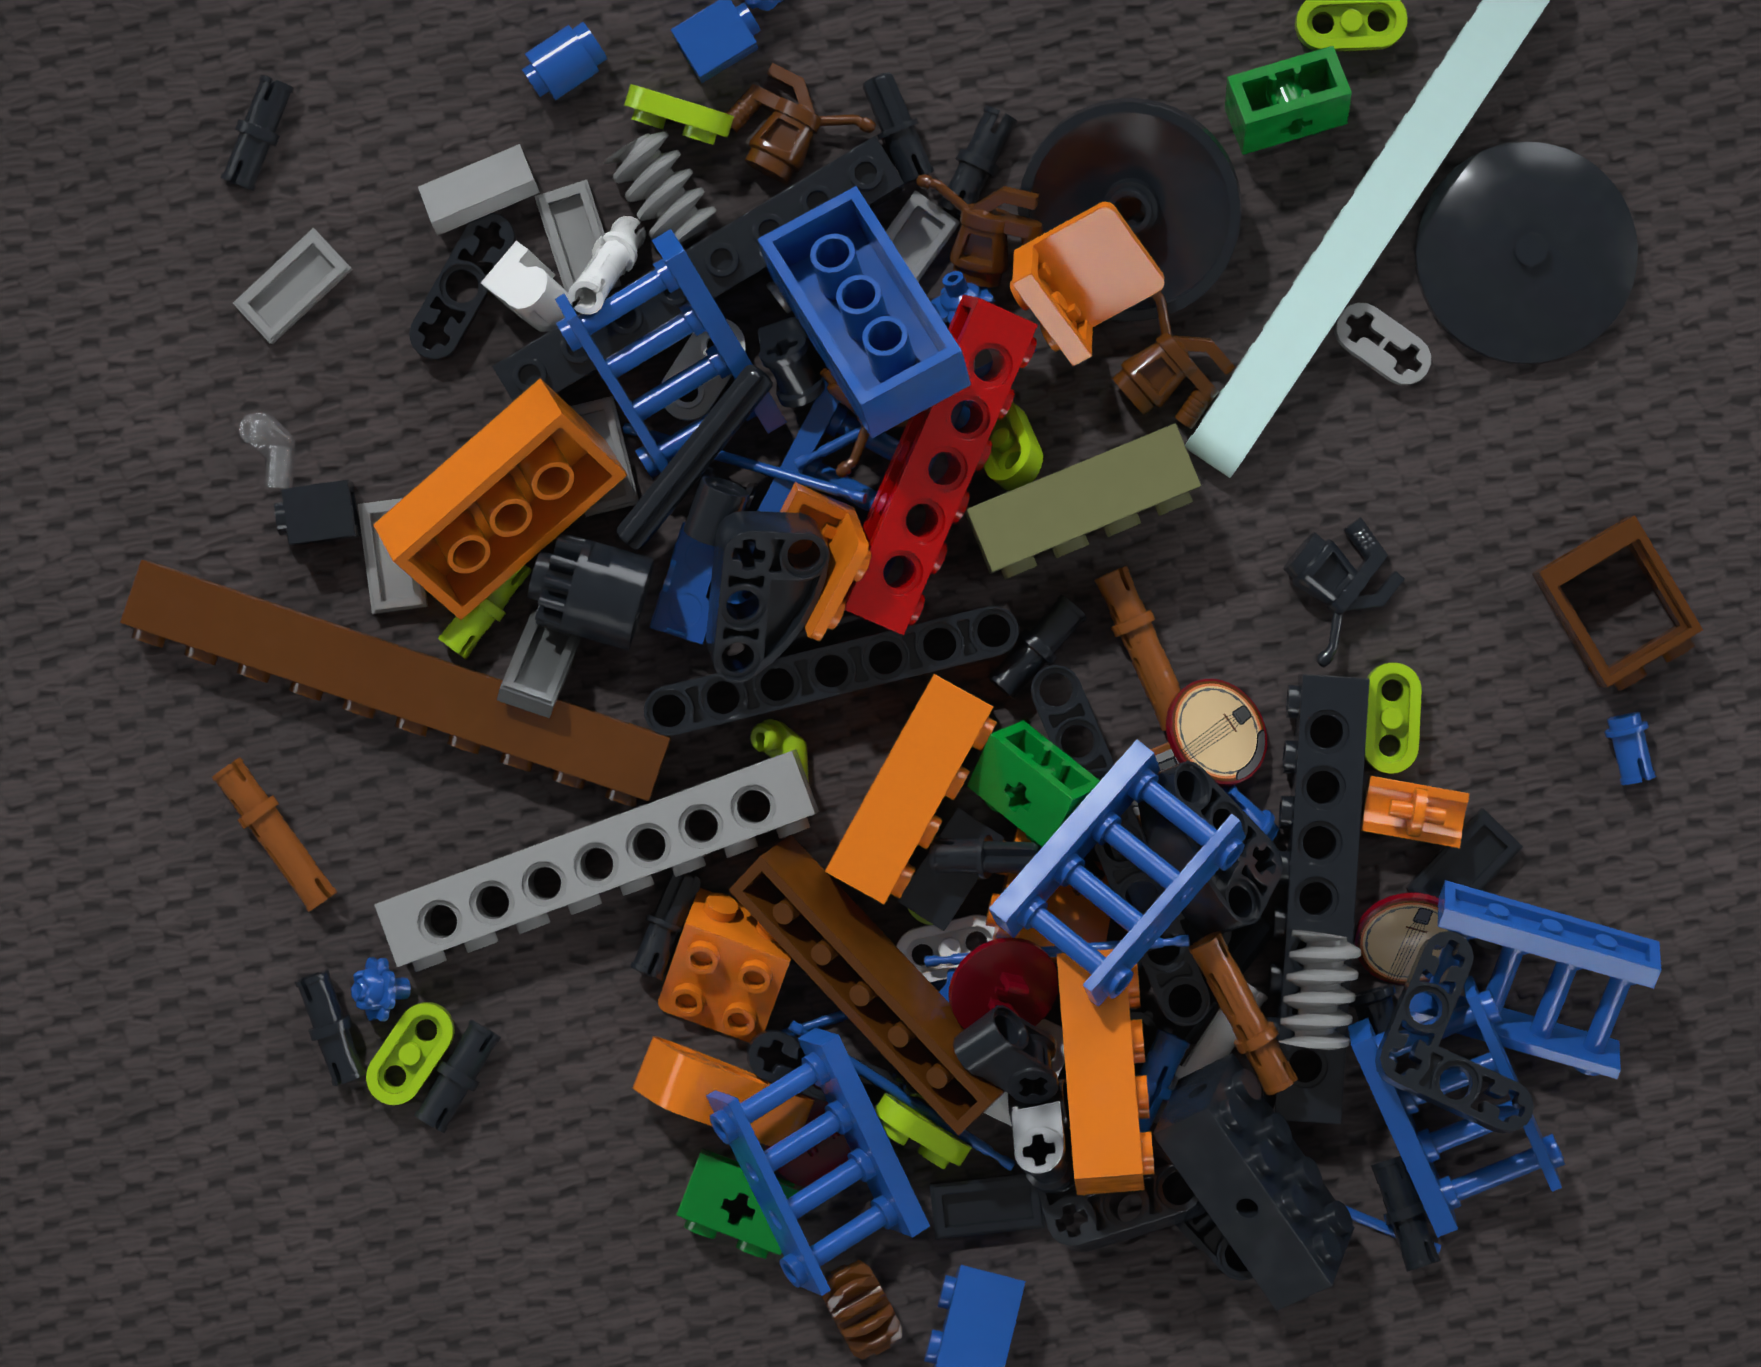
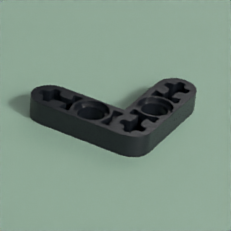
[1375,931,1534,1134]

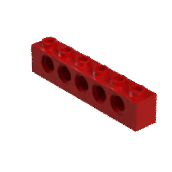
[844,294,1038,635]

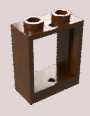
[1532,515,1703,691]

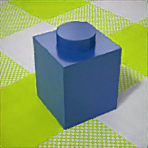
[671,0,761,84]

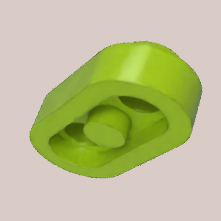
[1295,0,1408,51]
[624,84,734,145]
[984,402,1043,491]
[1365,663,1422,774]
[366,1002,455,1105]
[875,1093,972,1169]

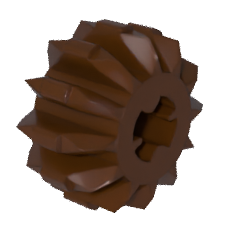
[821,1260,902,1360]

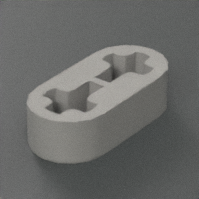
[1334,303,1431,385]

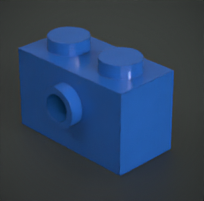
[924,1265,1026,1367]

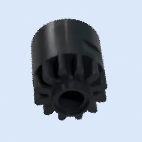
[527,532,655,650]

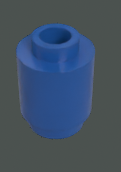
[522,22,608,100]

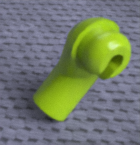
[750,719,809,782]

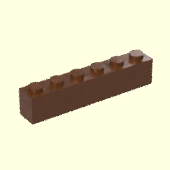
[729,835,1005,1136]

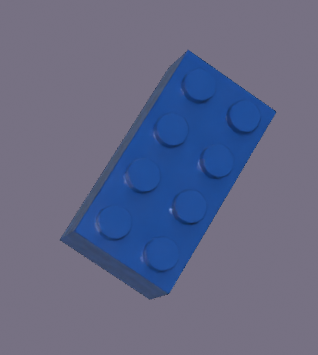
[757,186,971,438]

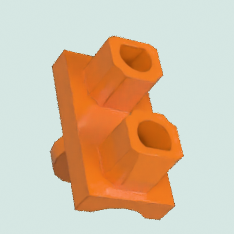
[1360,775,1470,848]

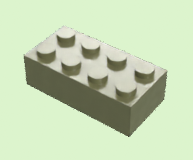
[965,423,1201,579]

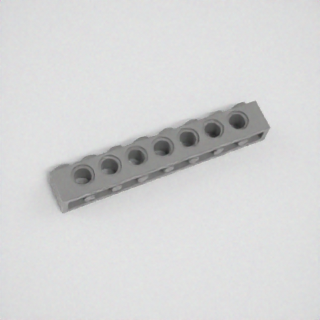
[374,749,819,972]

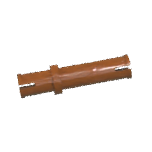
[1094,565,1181,731]
[211,757,338,912]
[1188,931,1298,1095]

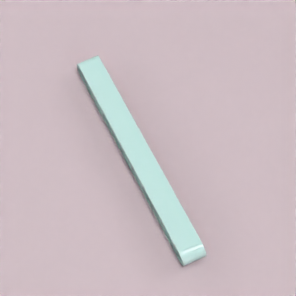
[1185,0,1550,478]

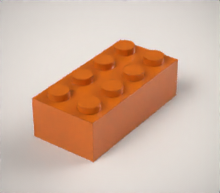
[373,378,627,620]
[825,674,997,904]
[1057,949,1155,1195]

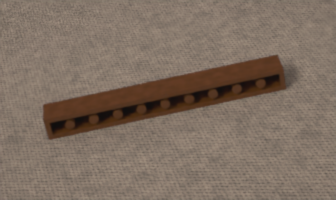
[120,559,672,808]

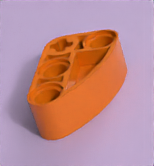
[632,1036,815,1147]

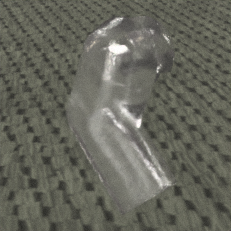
[239,412,296,489]

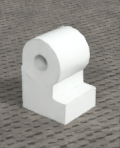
[481,241,573,332]

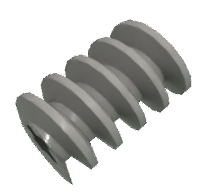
[603,131,717,247]
[1278,930,1361,1050]

